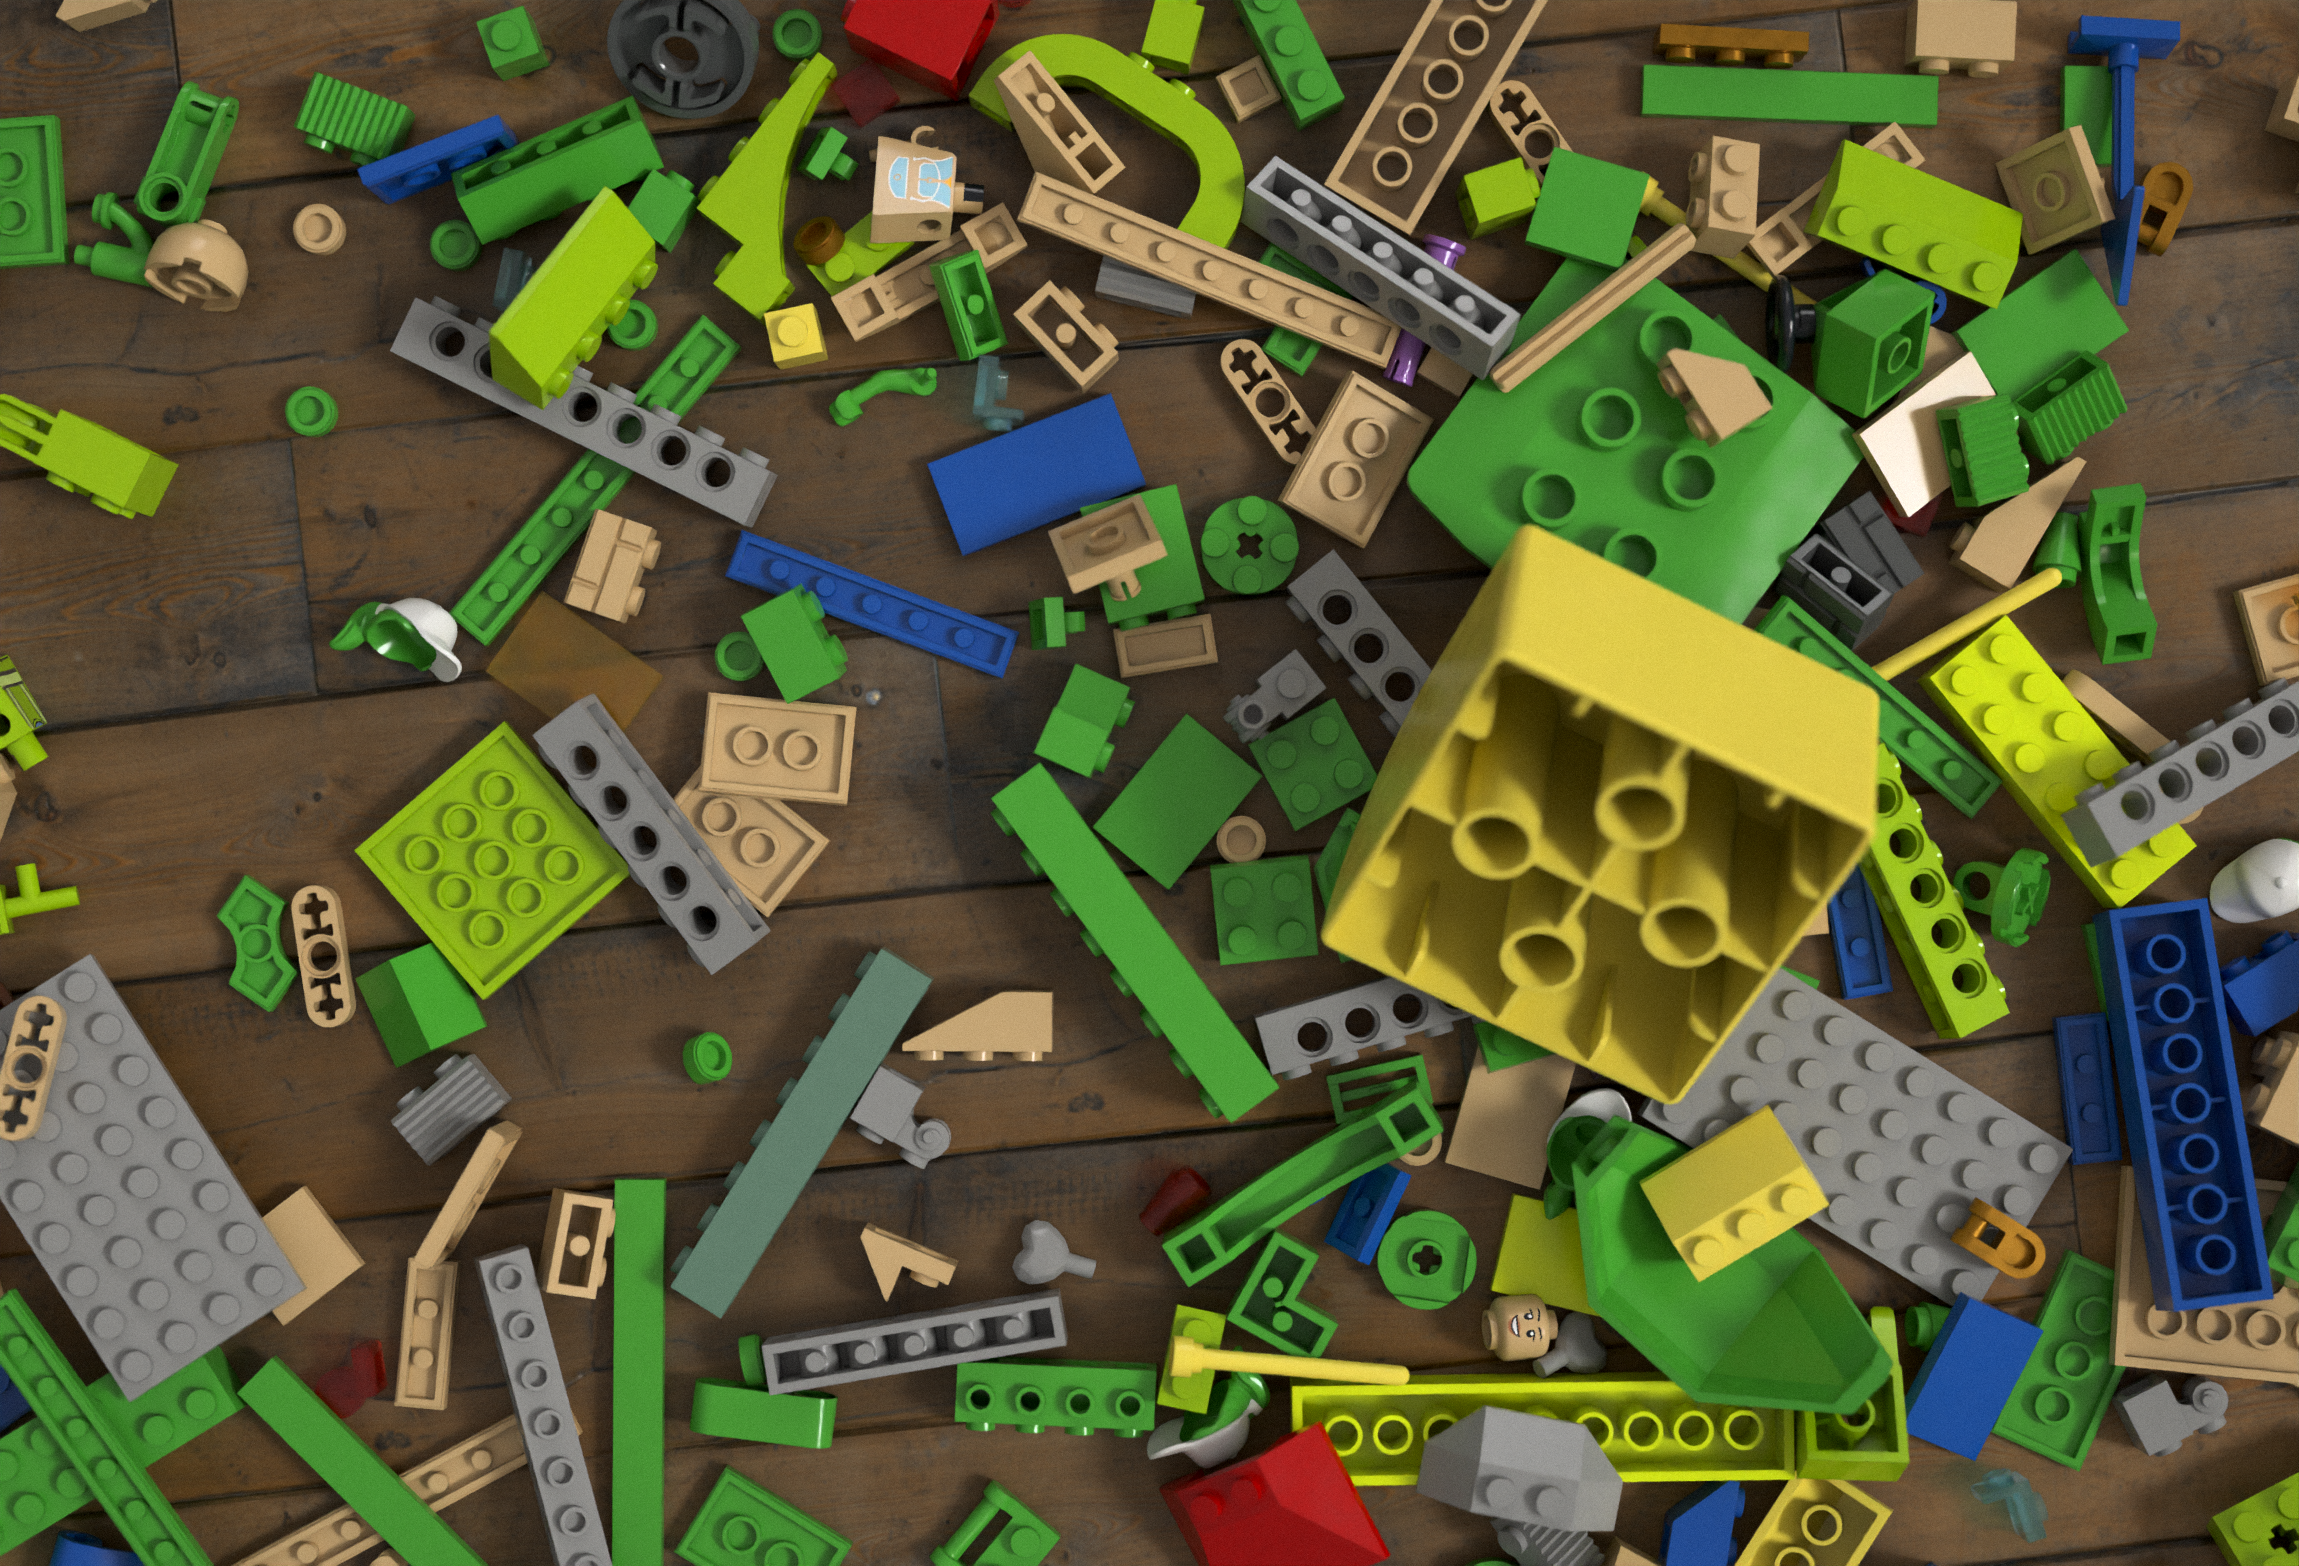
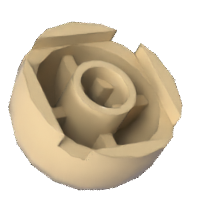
[143,219,249,312]

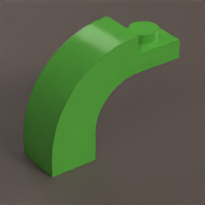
[2078,483,2157,665]

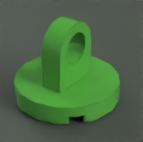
[1953,847,2051,948]

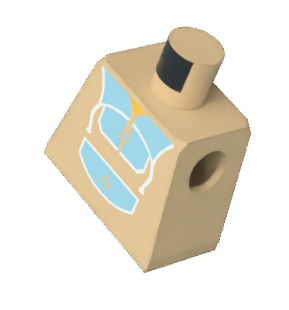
[870,136,984,243]

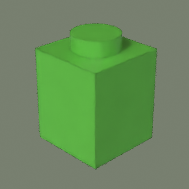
[476,5,549,81]
[628,169,700,253]

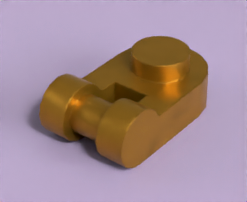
[2137,161,2193,257]
[1949,1197,2046,1279]

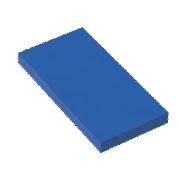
[927,393,1146,557]

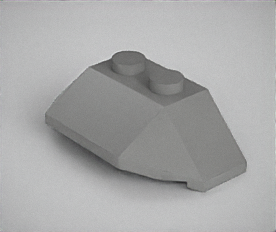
[1415,1405,1623,1532]

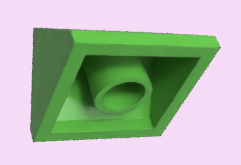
[356,942,487,1068]

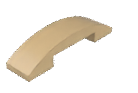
[1747,121,1925,278]
[831,202,1028,342]

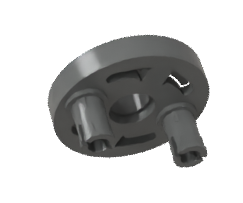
[607,0,760,119]

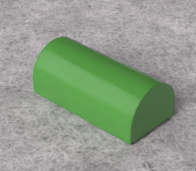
[928,249,1008,361]

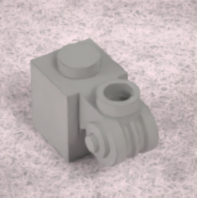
[1222,649,1326,744]
[850,1063,951,1169]
[2111,1373,2228,1457]

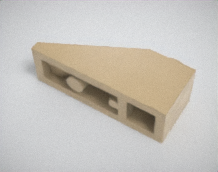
[994,50,1125,195]
[1948,457,2087,593]

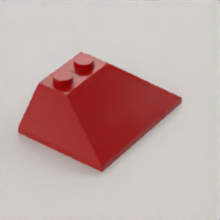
[1159,1420,1390,1566]

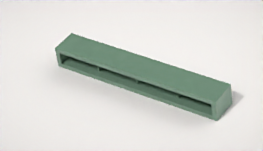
[670,947,935,1319]

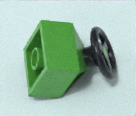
[1765,269,1935,419]

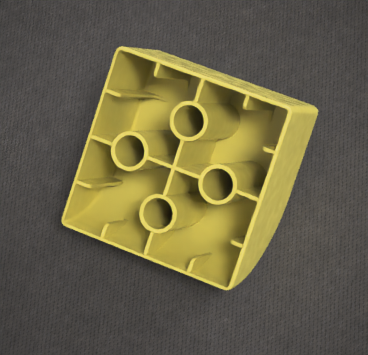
[1321,525,1879,1104]

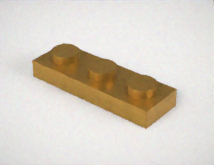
[1653,24,1809,69]

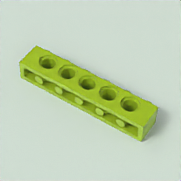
[1857,743,2010,1039]

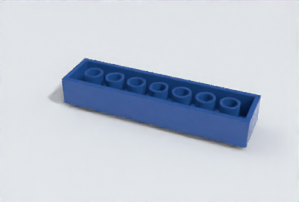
[2092,898,2274,1312]

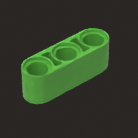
[689,1377,838,1449]

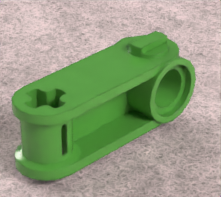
[133,81,239,229]

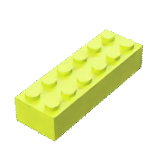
[1916,615,2197,909]

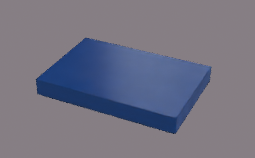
[357,115,520,205]
[1904,1292,2044,1461]

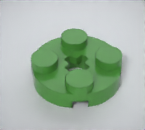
[1200,496,1299,595]
[1376,1208,1477,1310]

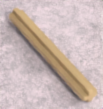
[1490,223,1696,393]

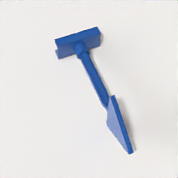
[2068,15,2180,306]

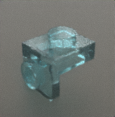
[1970,1468,2049,1543]

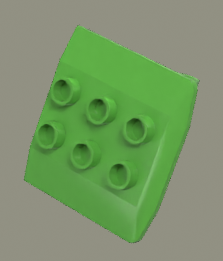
[1406,257,1864,625]

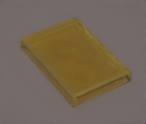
[485,591,665,734]

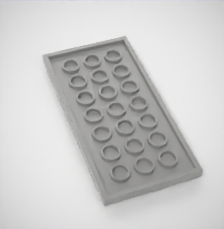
[0,954,307,1402]
[1637,967,2073,1307]

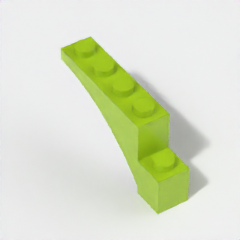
[697,52,838,327]

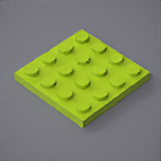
[354,721,631,1000]

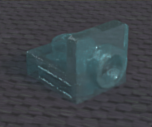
[492,247,537,313]
[972,355,1025,432]

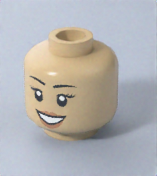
[1482,1294,1558,1361]

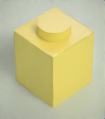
[764,303,828,370]

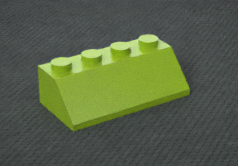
[1803,139,2023,309]
[488,186,658,410]

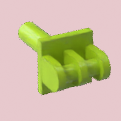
[0,863,80,936]

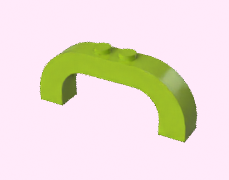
[968,34,1245,249]

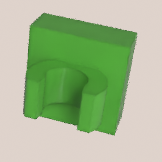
[796,127,859,181]
[1029,597,1085,651]

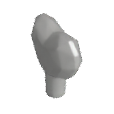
[1012,1220,1096,1284]
[1533,1311,1608,1378]

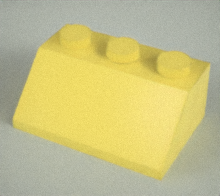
[1639,1104,1829,1282]
[1734,1470,1893,1566]

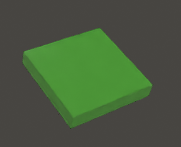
[1524,147,1650,271]

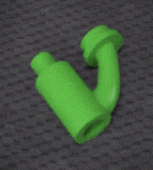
[74,192,154,287]

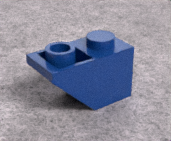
[2219,930,2299,1037]
[1658,1480,1745,1566]

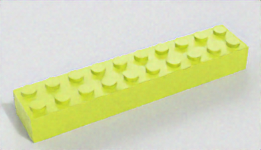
[1290,1371,1795,1486]

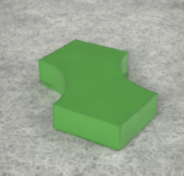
[216,875,301,1012]

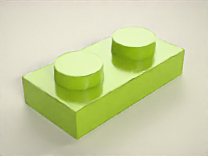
[806,211,914,297]

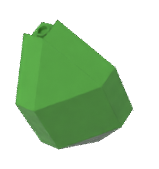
[1572,1115,1894,1415]

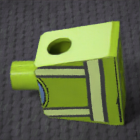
[0,655,49,772]

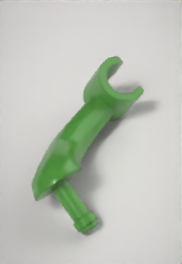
[829,367,937,427]

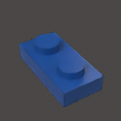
[1324,1163,1412,1265]

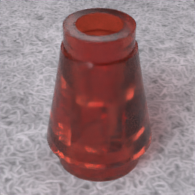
[1139,1164,1212,1237]

